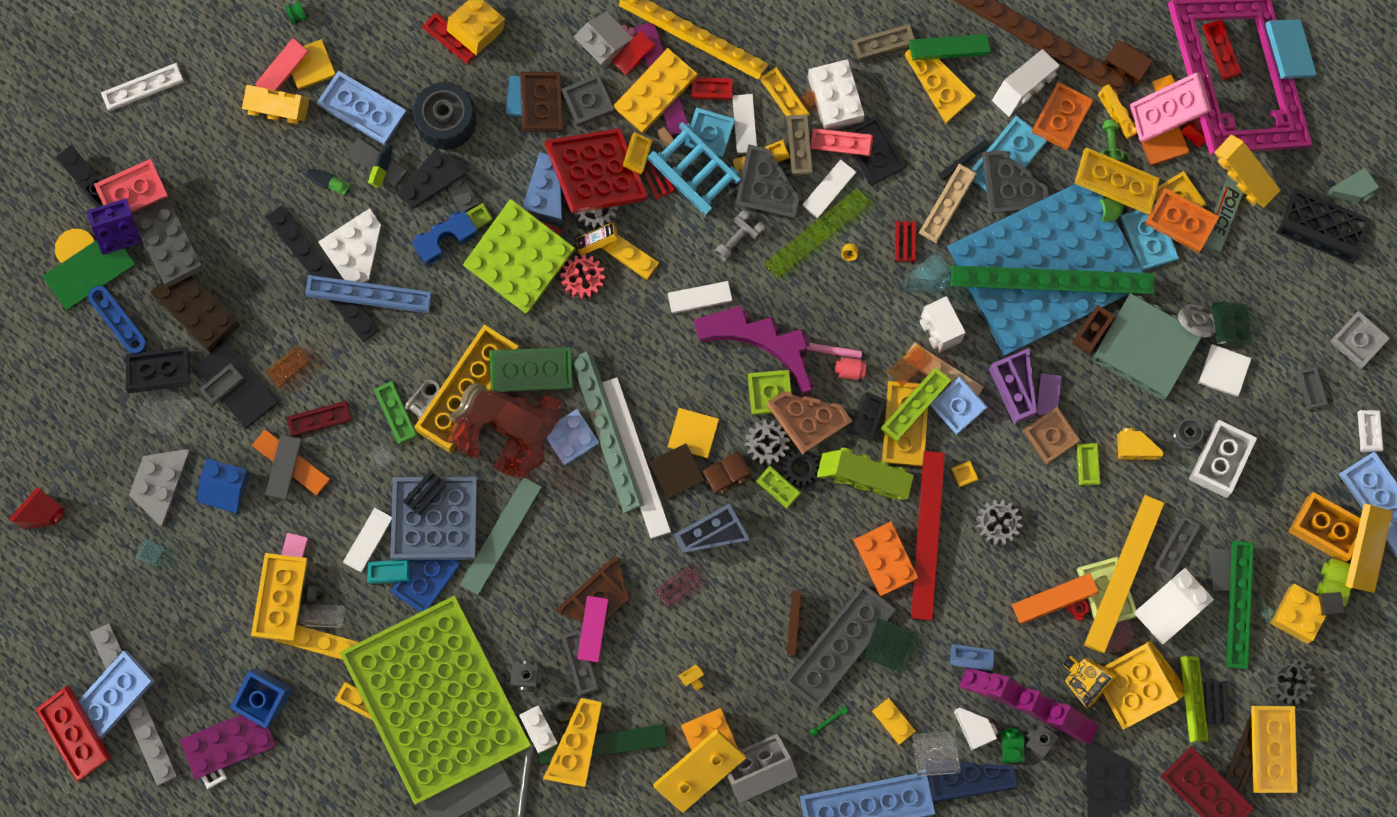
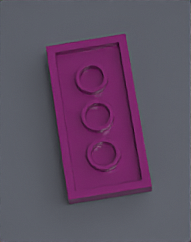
[179,715,276,780]

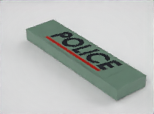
[1204,175,1243,252]

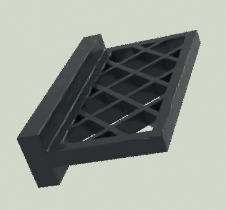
[1276,188,1371,264]

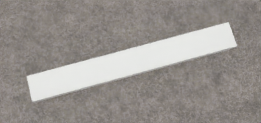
[602,378,671,539]

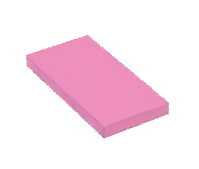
[1130,72,1211,142]

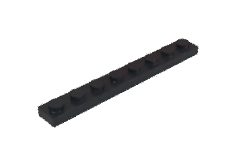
[265,205,380,342]

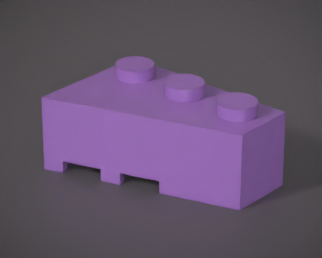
[989,348,1037,425]

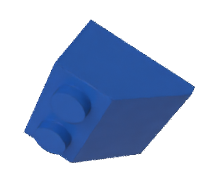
[197,458,250,514]
[230,668,293,729]

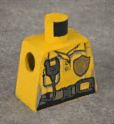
[1063,656,1117,708]

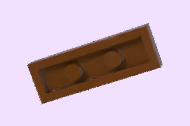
[786,591,805,657]

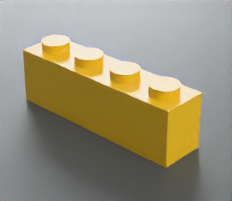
[1214,135,1281,208]

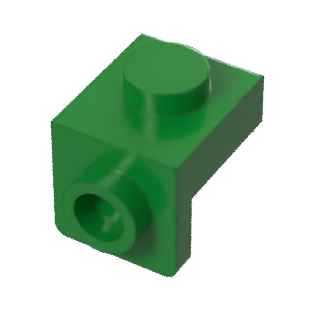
[1000,728,1024,763]

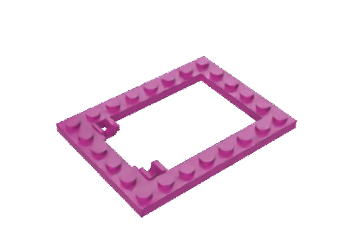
[1168,0,1312,155]

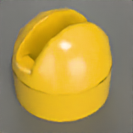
[841,243,858,261]

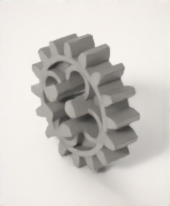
[976,500,1022,546]

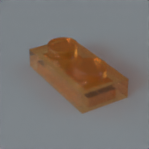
[265,345,311,389]

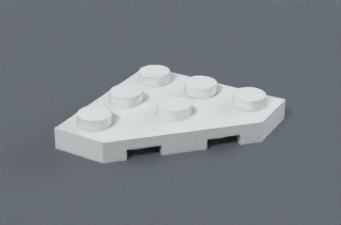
[318,208,381,283]

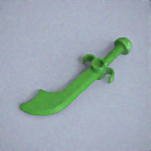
[1100,119,1130,222]

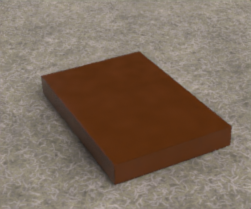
[520,72,563,132]

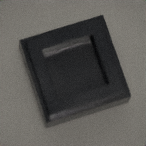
[1318,592,1345,616]

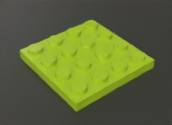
[463,199,576,314]

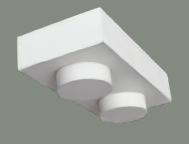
[519,706,557,754]

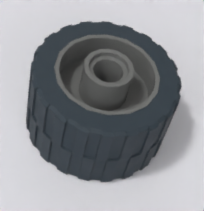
[413,82,477,150]

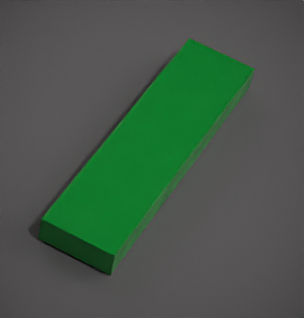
[909,34,991,61]

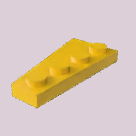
[905,49,976,124]
[543,698,602,787]

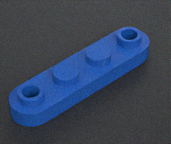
[88,286,147,354]

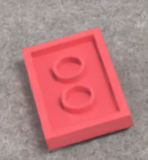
[94,159,169,213]

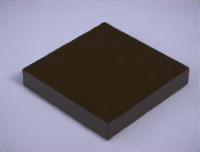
[649,443,705,499]

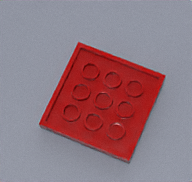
[545,128,648,214]

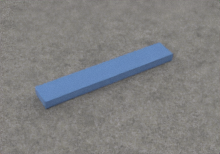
[305,275,432,313]

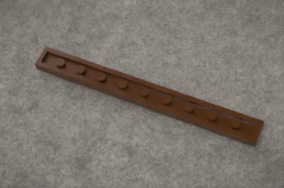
[954,0,1130,98]

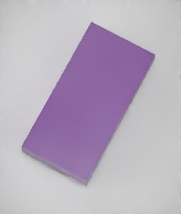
[1036,373,1062,416]

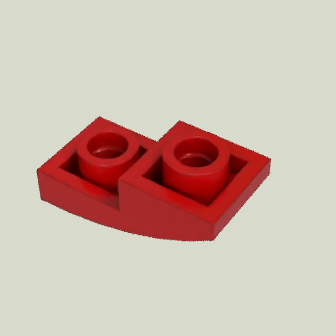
[612,31,655,76]

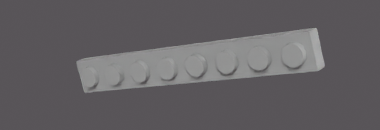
[90,623,178,786]

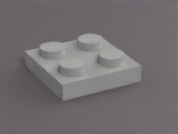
[1330,311,1390,369]

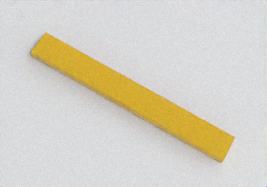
[1084,495,1164,654]

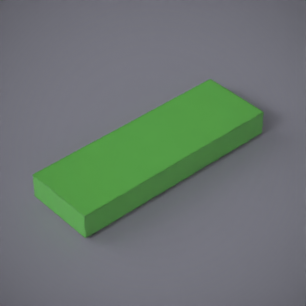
[374,381,418,445]

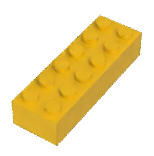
[414,325,519,454]

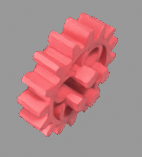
[560,254,605,300]

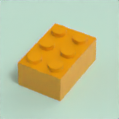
[1288,492,1361,562]

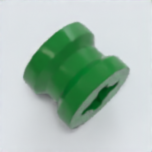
[284,1,307,25]

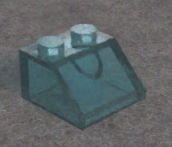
[902,251,951,293]

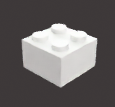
[920,296,965,353]

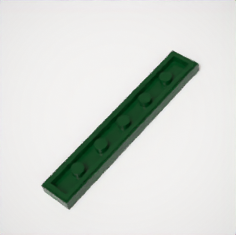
[539,724,667,765]

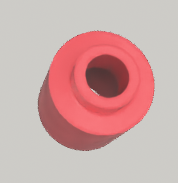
[835,357,866,380]

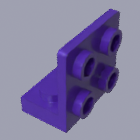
[87,198,142,255]

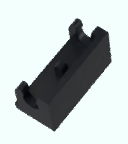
[848,392,886,439]

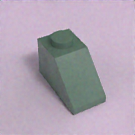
[1327,168,1379,203]

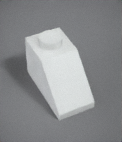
[954,708,998,751]

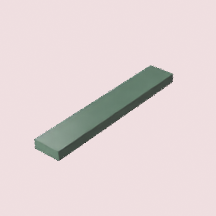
[460,477,542,596]

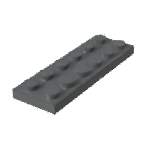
[132,198,204,288]
[784,584,896,709]

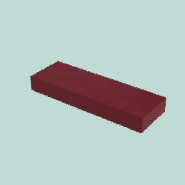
[286,401,352,437]

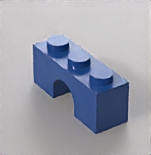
[412,211,478,267]

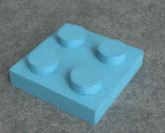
[684,107,735,159]

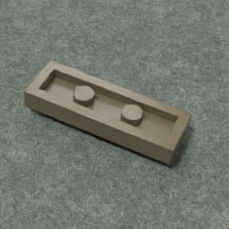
[852,24,915,61]
[787,114,812,176]

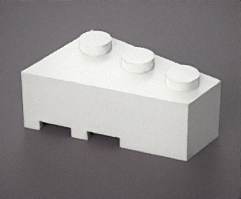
[992,49,1060,117]

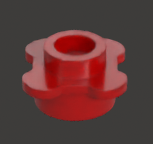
[1066,600,1091,621]

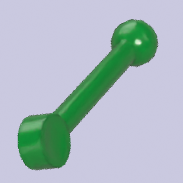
[810,706,847,736]

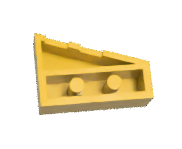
[242,85,310,125]

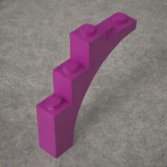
[693,305,814,396]
[959,667,1099,745]

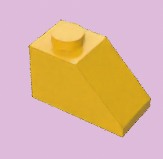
[1117,428,1163,460]

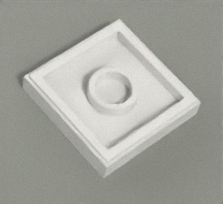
[1198,344,1251,397]

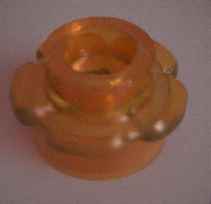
[802,90,817,110]

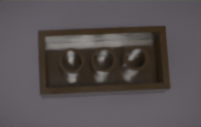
[150,275,241,353]

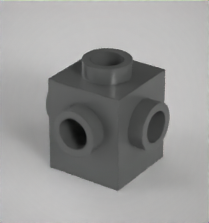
[510,661,542,692]
[1024,724,1058,760]

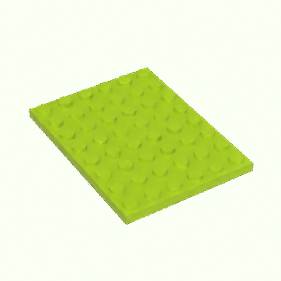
[339,595,531,806]

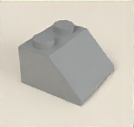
[574,11,633,68]

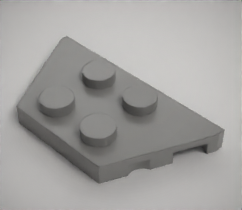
[129,449,190,527]

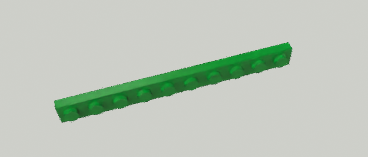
[951,265,1155,294]

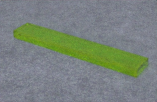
[764,188,870,279]

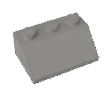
[726,734,798,803]

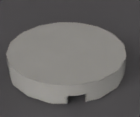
[1178,304,1218,337]

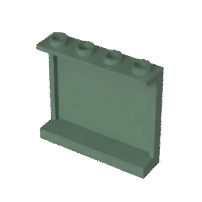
[1092,293,1201,400]

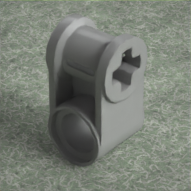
[405,380,440,419]

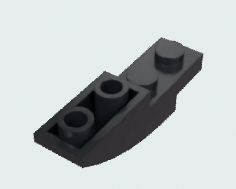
[56,144,103,207]

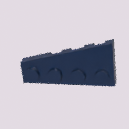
[924,760,1018,803]

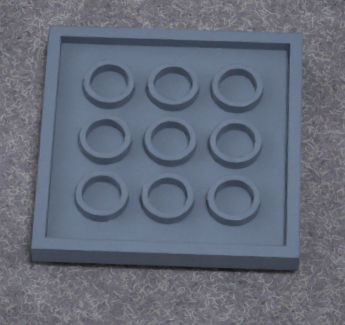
[390,477,477,560]

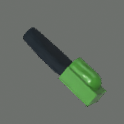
[306,169,351,196]

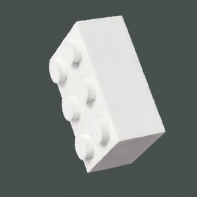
[808,59,864,130]
[1189,420,1257,498]

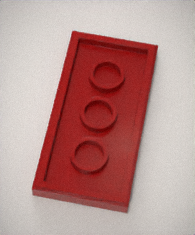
[35,686,111,782]

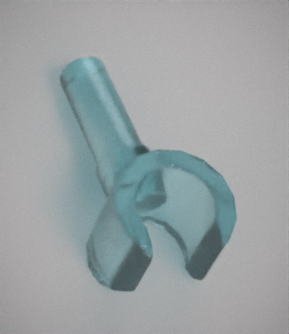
[1256,592,1274,623]

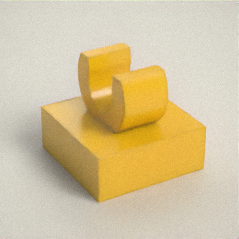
[678,664,704,691]

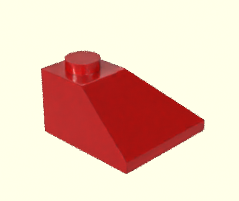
[9,487,66,529]

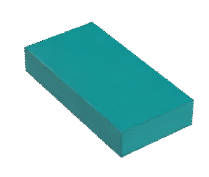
[367,560,411,584]

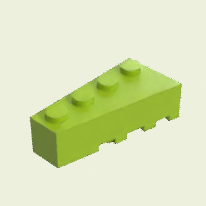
[817,448,914,500]

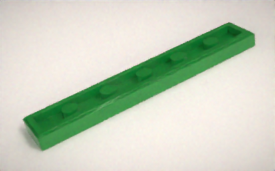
[1226,541,1254,669]

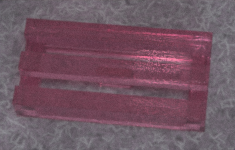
[655,565,701,608]

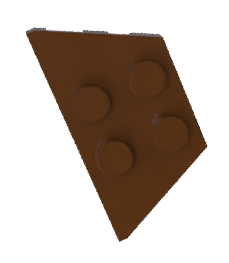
[555,556,630,623]

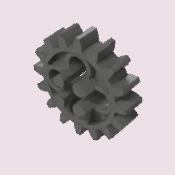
[1268,659,1316,705]

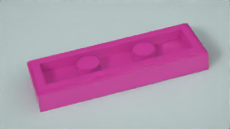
[577,596,609,662]

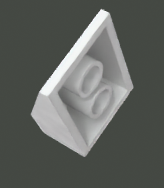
[1134,568,1214,645]

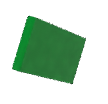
[42,240,135,310]
[489,347,573,392]

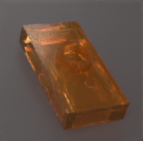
[887,344,932,387]

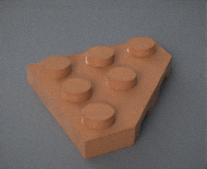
[766,391,852,455]

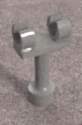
[714,208,766,261]

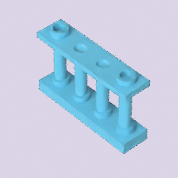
[648,122,741,216]

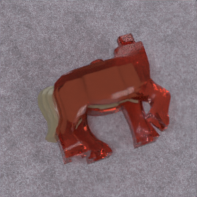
[445,383,562,478]

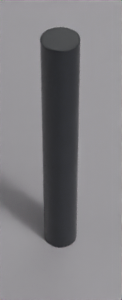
[938,139,990,181]

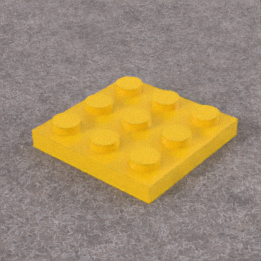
[1103,643,1180,730]

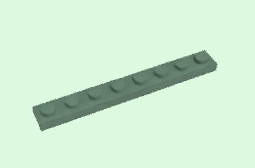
[572,351,644,513]

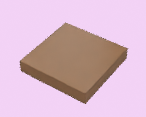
[1022,407,1081,464]

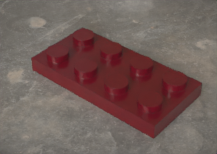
[1160,746,1254,817]

